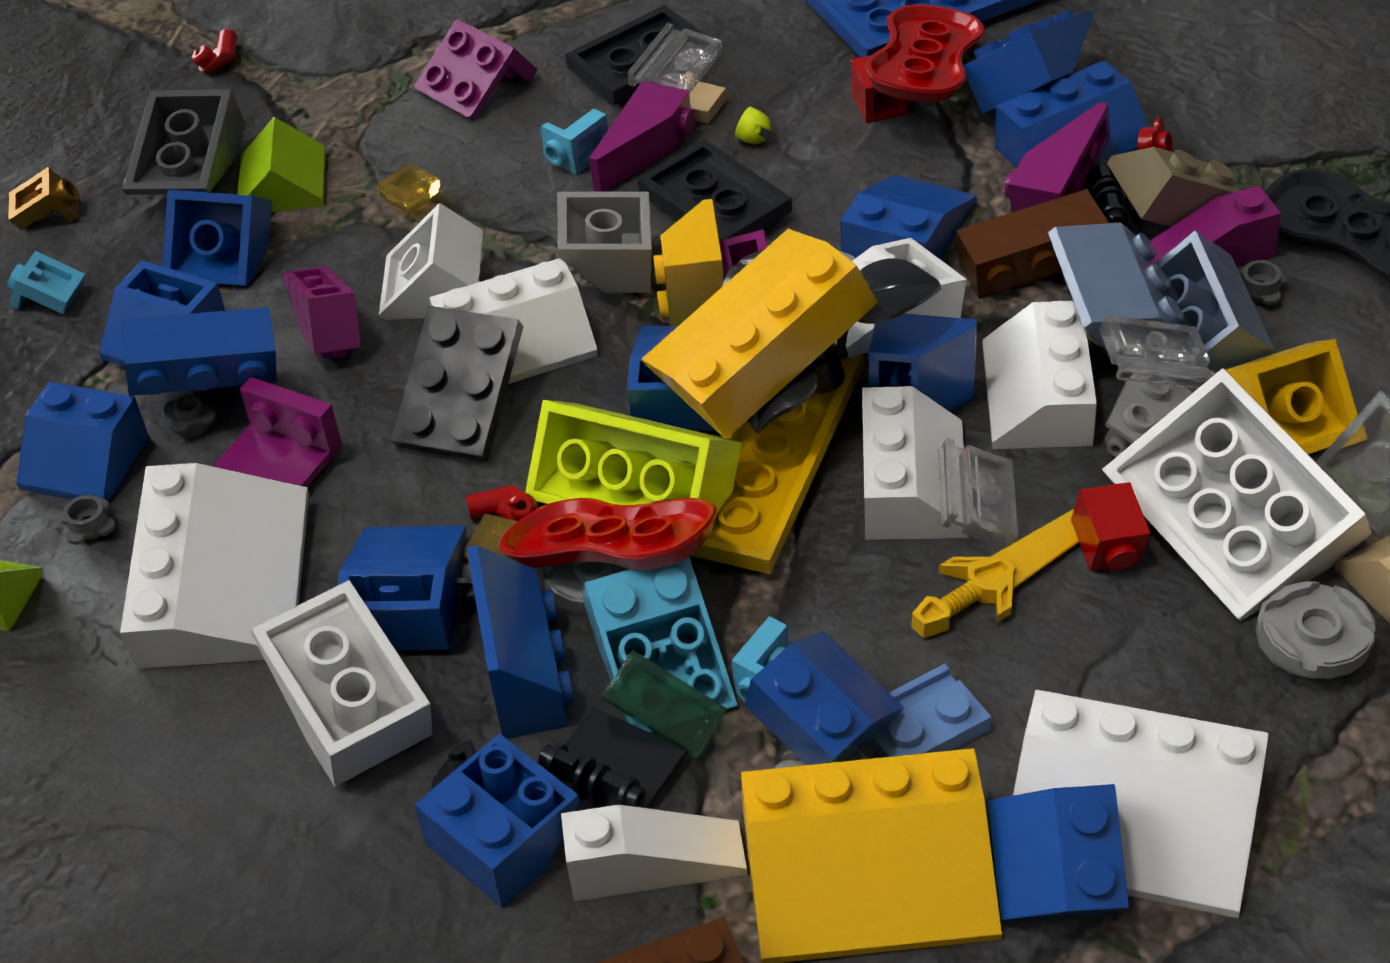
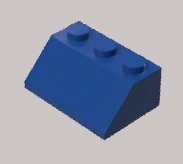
[995,60,1149,167]
[120,307,277,396]
[467,545,574,739]

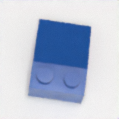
[840,175,977,260]

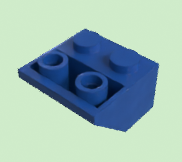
[99,260,226,367]
[868,313,977,411]
[414,733,580,909]

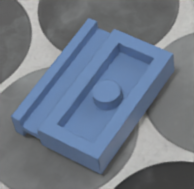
[868,664,992,758]

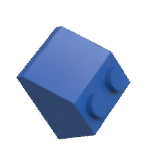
[162,190,272,286]
[16,382,150,501]
[744,631,904,765]
[987,784,1129,921]

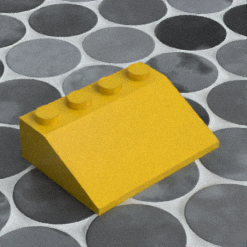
[642,229,878,439]
[741,748,1002,963]

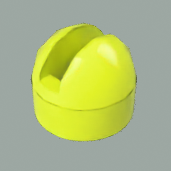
[735,106,771,145]

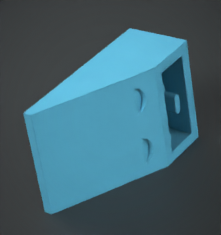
[583,556,738,733]

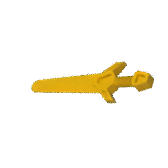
[911,509,1079,638]

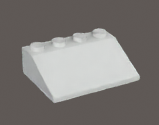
[1102,368,1372,622]
[120,463,309,669]
[1013,690,1269,918]

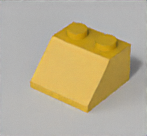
[653,199,724,326]
[1225,339,1364,454]

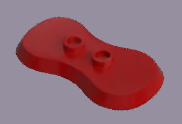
[864,4,985,102]
[499,498,717,570]

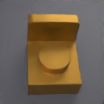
[9,167,79,230]

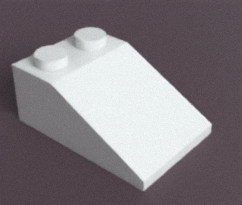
[251,580,433,787]

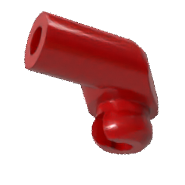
[192,29,238,74]
[465,485,538,524]

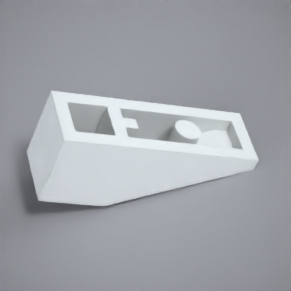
[561,805,748,902]

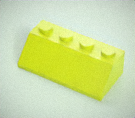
[525,400,742,513]

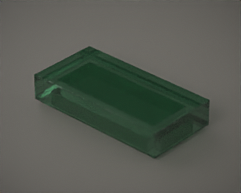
[602,650,727,759]

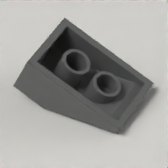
[122,89,246,195]

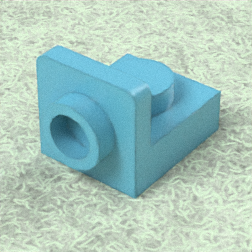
[540,109,608,175]
[7,251,85,314]
[731,616,789,702]

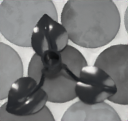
[722,250,942,434]

